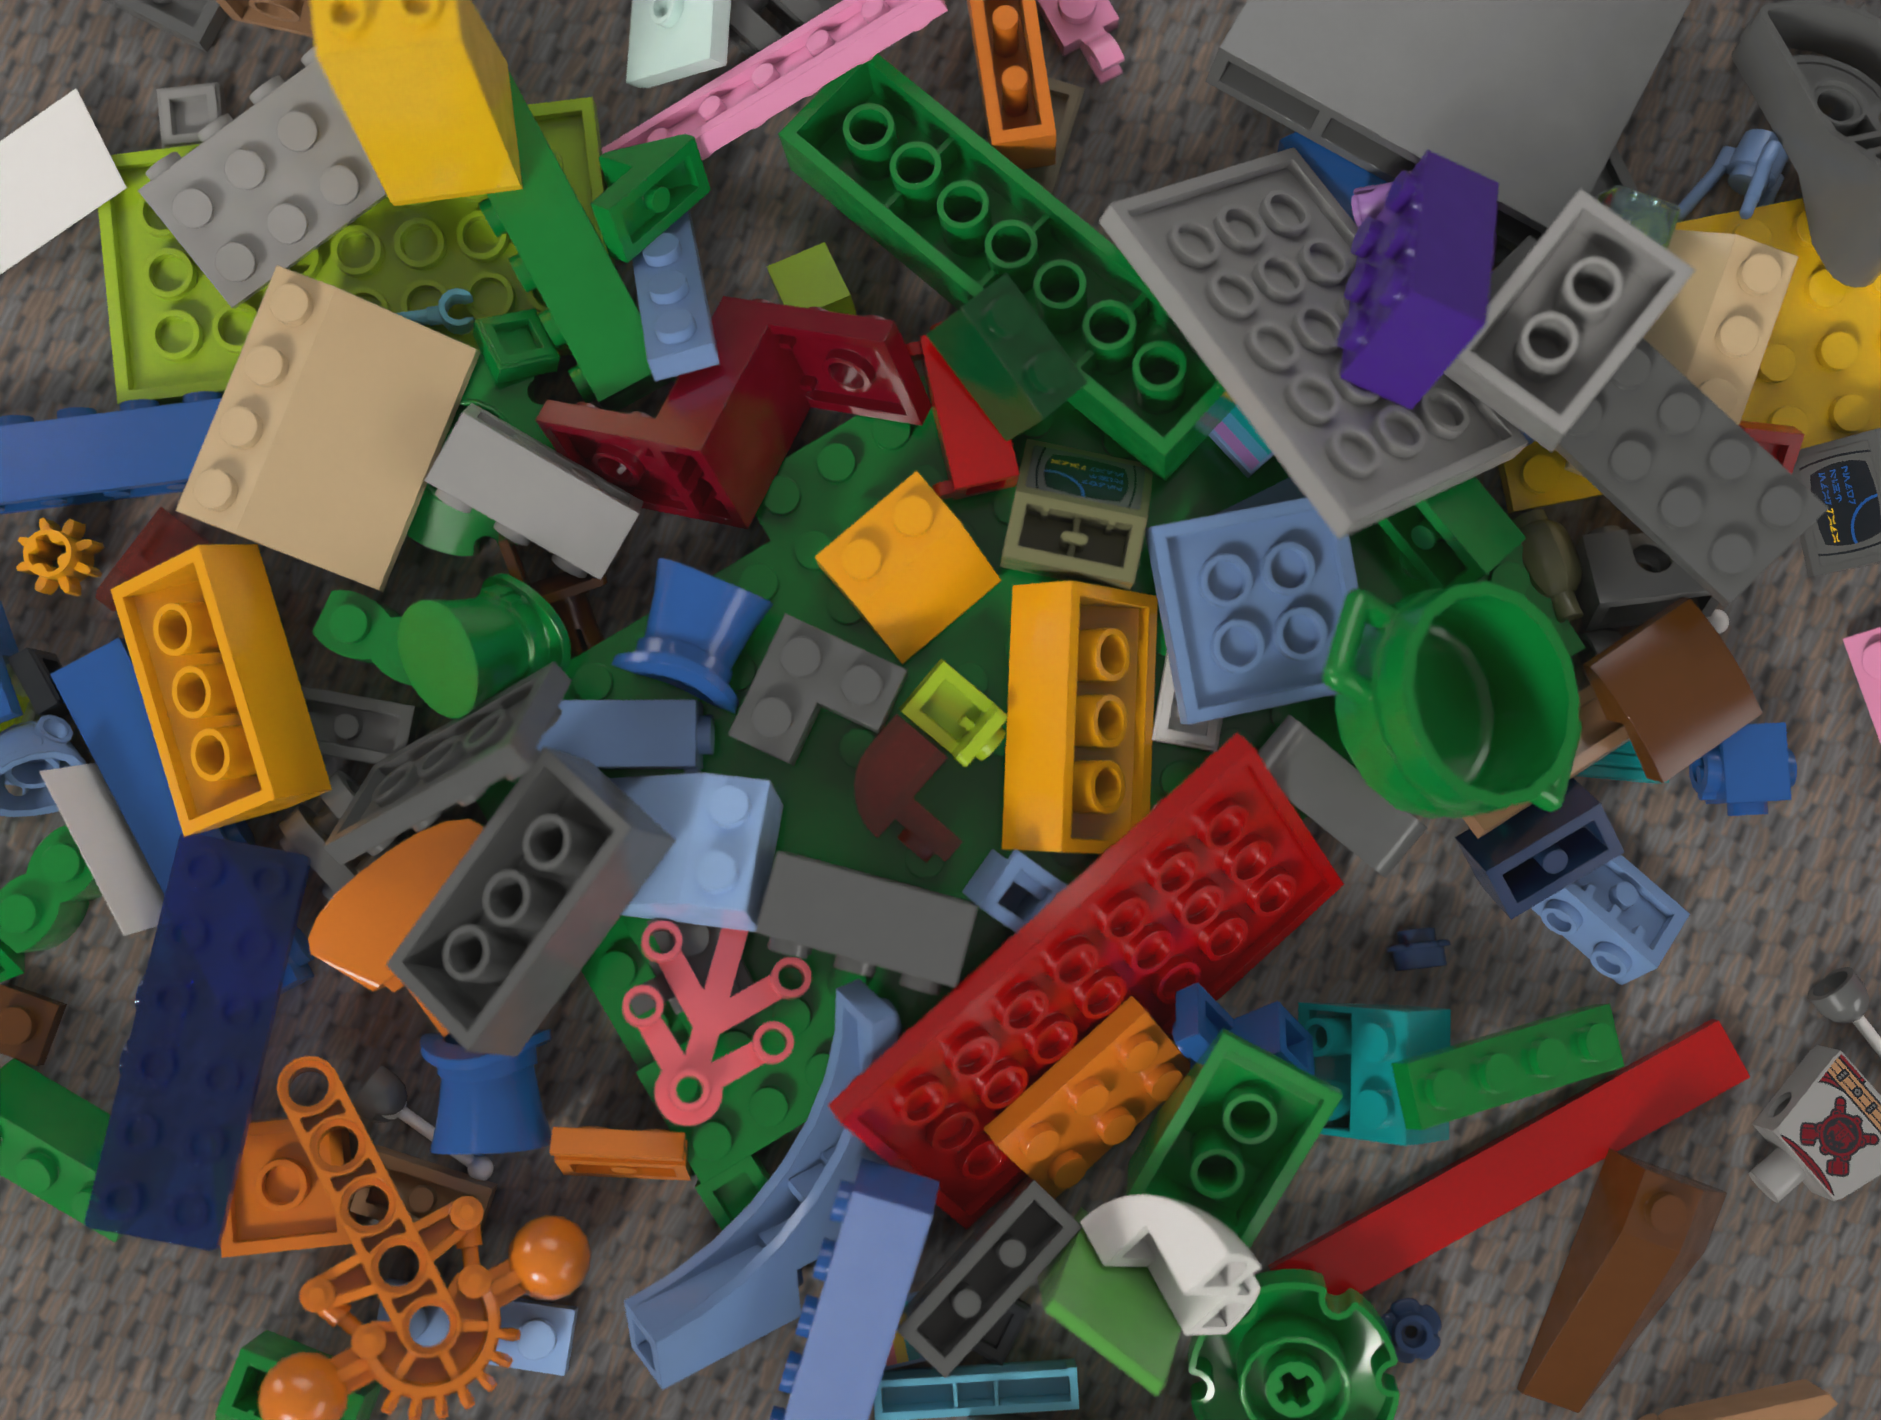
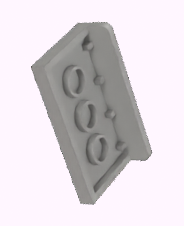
[138,46,387,309]

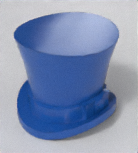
[611,558,773,714]
[420,1029,552,1154]

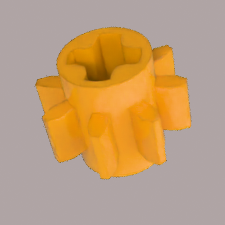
[16,517,104,596]

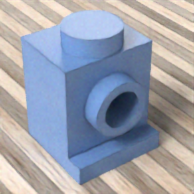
[962,849,1068,933]

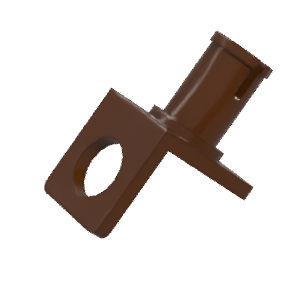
[498,533,608,657]

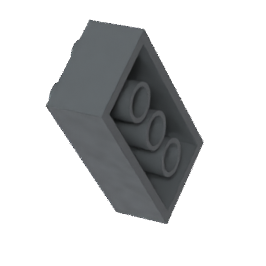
[386,746,675,1056]

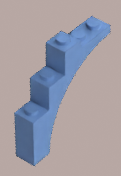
[624,979,901,1389]

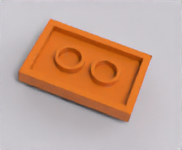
[984,996,1190,1199]

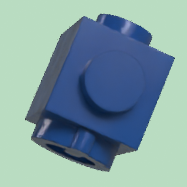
[1689,722,1797,816]

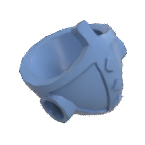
[0,715,86,817]

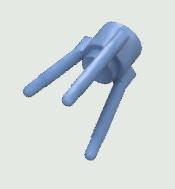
[1671,129,1789,223]

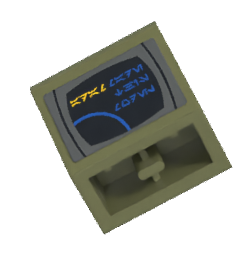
[1000,439,1153,591]

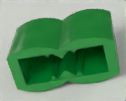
[312,590,412,686]
[0,825,103,953]

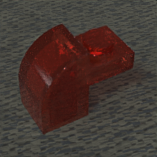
[854,714,963,863]

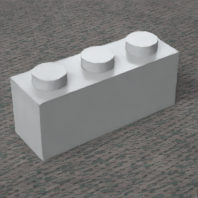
[425,403,643,580]

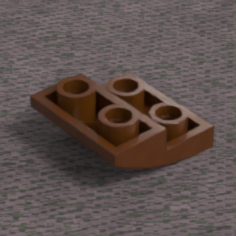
[1583,597,1763,783]

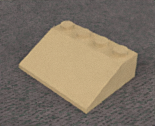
[176,265,480,592]

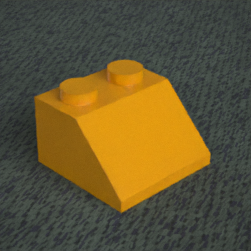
[815,471,1001,665]

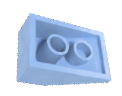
[609,773,783,932]

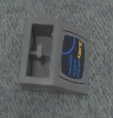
[1792,428,1881,578]

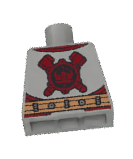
[1748,1045,1881,1203]

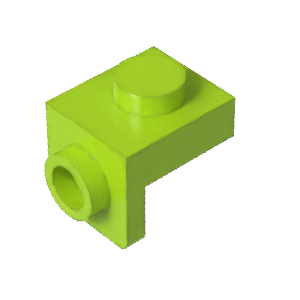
[899,658,1008,767]

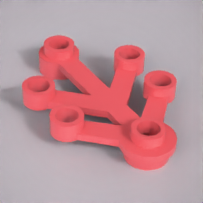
[622,920,812,1126]

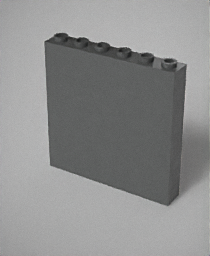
[1205,0,1691,251]

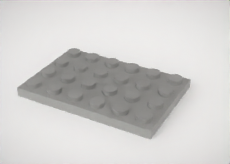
[1099,147,1529,539]

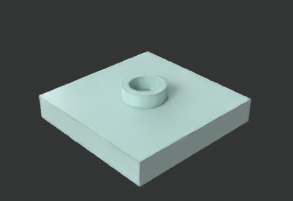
[626,0,731,88]

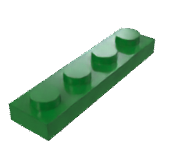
[1391,1003,1625,1130]

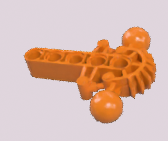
[258,1056,592,1420]

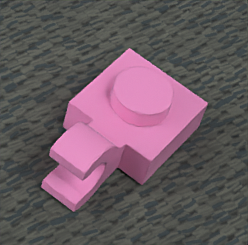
[1035,0,1125,85]

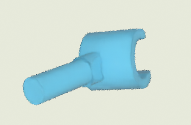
[396,288,475,335]

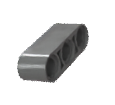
[1257,715,1427,878]

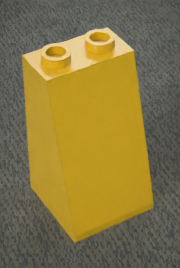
[310,0,523,206]

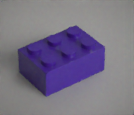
[1337,150,1499,410]

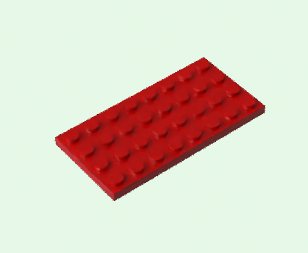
[828,733,1344,1230]

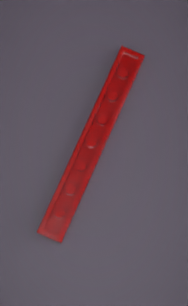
[1267,1019,1751,1295]

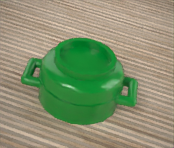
[1322,581,1582,819]

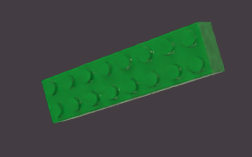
[778,53,1237,482]

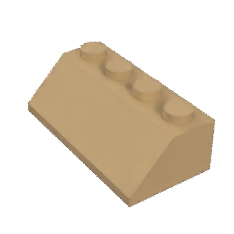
[1564,228,1799,476]

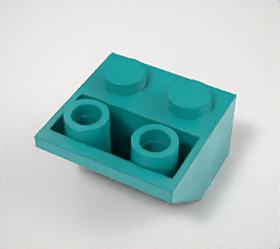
[1298,1002,1451,1146]

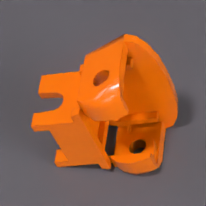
[308,819,486,1037]

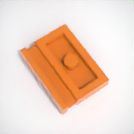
[550,1126,692,1181]

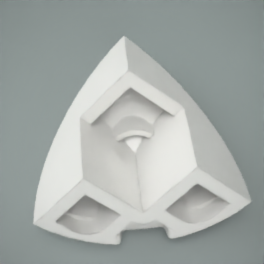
[1080,1195,1262,1335]

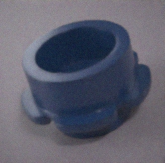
[1386,928,1451,971]
[1381,1298,1442,1363]

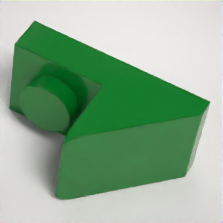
[591,134,711,263]

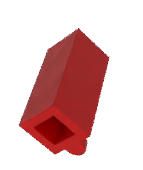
[905,321,1019,500]

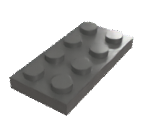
[322,662,571,865]

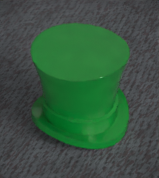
[398,573,571,718]

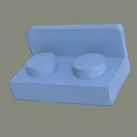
[1531,855,1690,985]

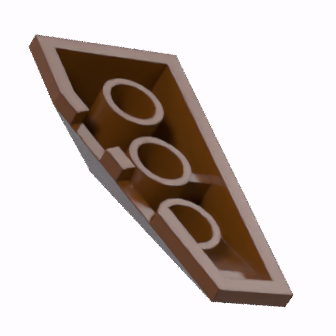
[1517,1148,1727,1413]

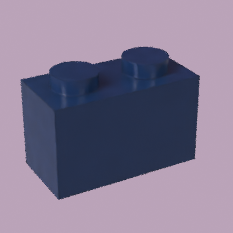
[1455,778,1625,920]

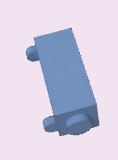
[536,700,715,774]

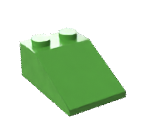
[1037,1207,1181,1396]

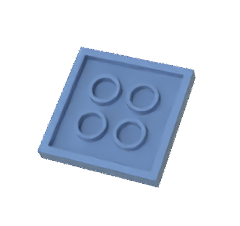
[1145,497,1358,725]

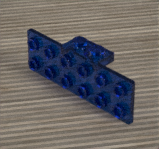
[85,833,311,1251]

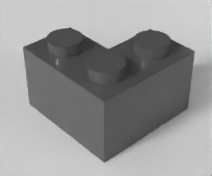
[728,613,908,766]

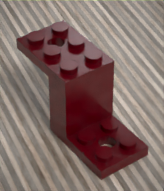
[535,296,932,529]

